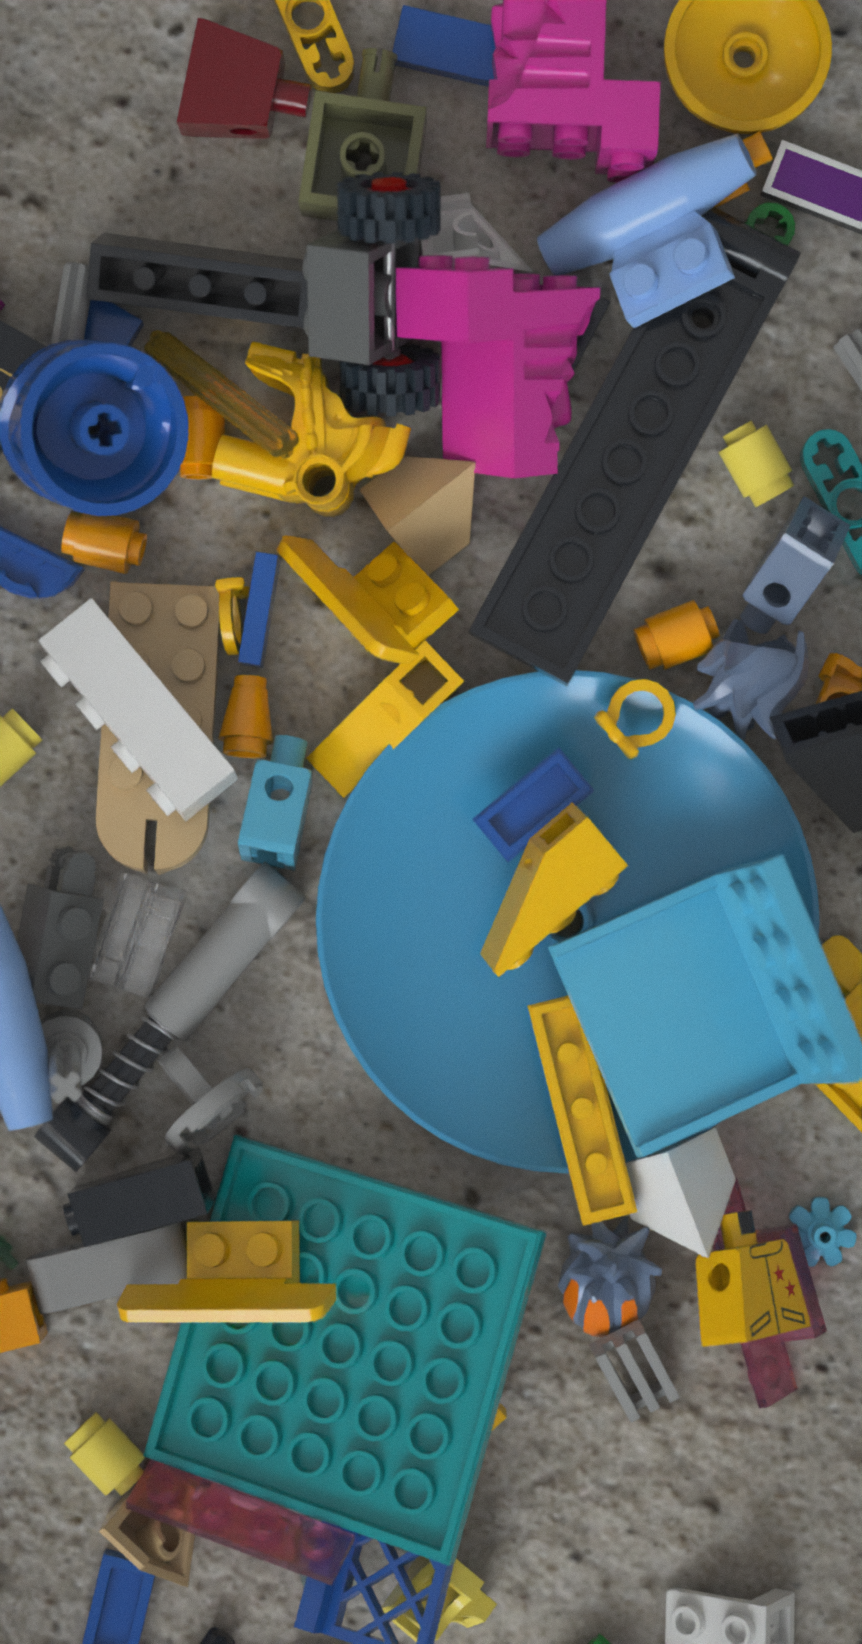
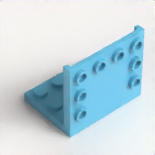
[548,855,862,1157]

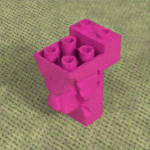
[486,0,660,183]
[396,255,600,478]

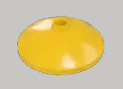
[663,0,832,134]

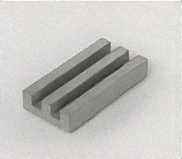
[589,1320,680,1423]

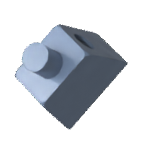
[740,496,851,634]

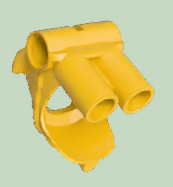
[212,341,411,517]

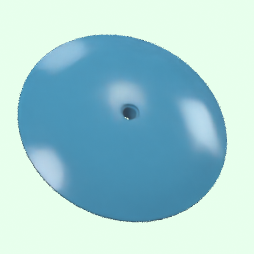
[316,670,820,1174]

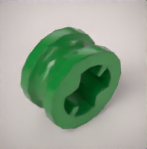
[745,202,795,245]

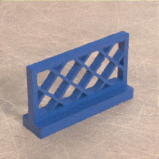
[294,1521,454,1644]

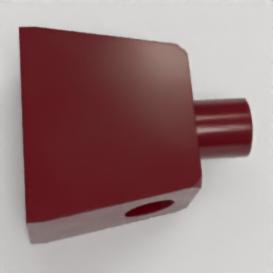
[177,18,312,139]

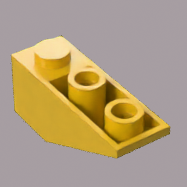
[306,640,464,798]
[480,803,628,977]

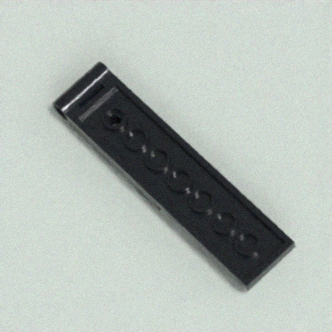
[468,207,802,686]

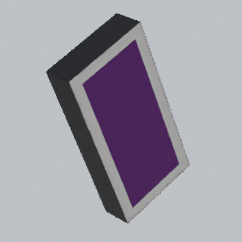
[760,140,862,235]

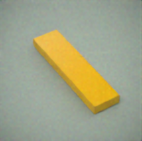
[527,995,638,1226]

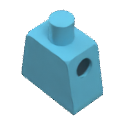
[238,735,313,871]

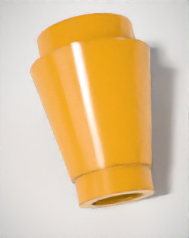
[218,675,273,758]

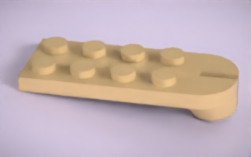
[96,582,220,875]

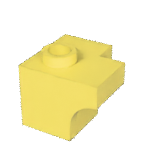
[381,1556,497,1642]

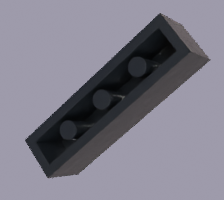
[87,233,308,328]

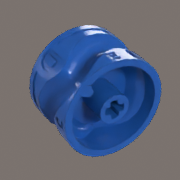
[0,339,189,516]

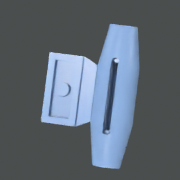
[537,134,757,328]
[0,904,53,1131]

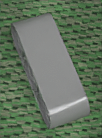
[26,1221,187,1314]

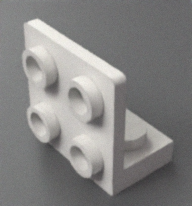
[665,1587,795,1644]

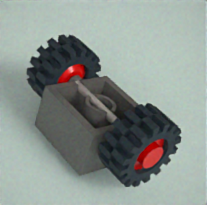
[303,172,441,416]

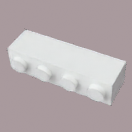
[38,598,238,821]

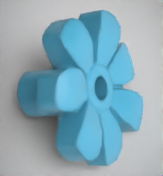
[785,1196,857,1267]

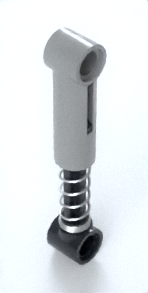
[34,861,307,1172]

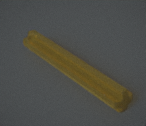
[144,330,299,459]

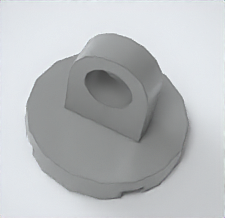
[158,1046,264,1155]

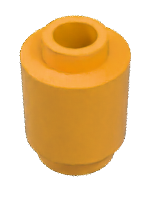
[179,396,225,480]
[61,510,147,574]
[633,600,720,670]

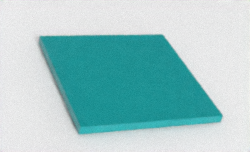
[143,1135,547,1566]

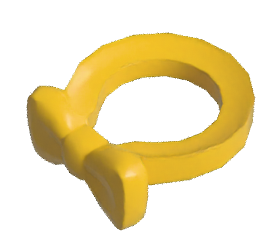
[215,577,250,655]
[594,679,676,760]

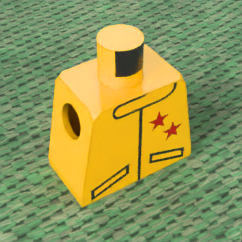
[695,1210,811,1347]

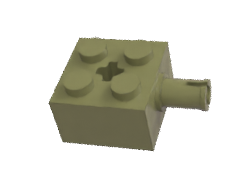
[298,48,427,222]

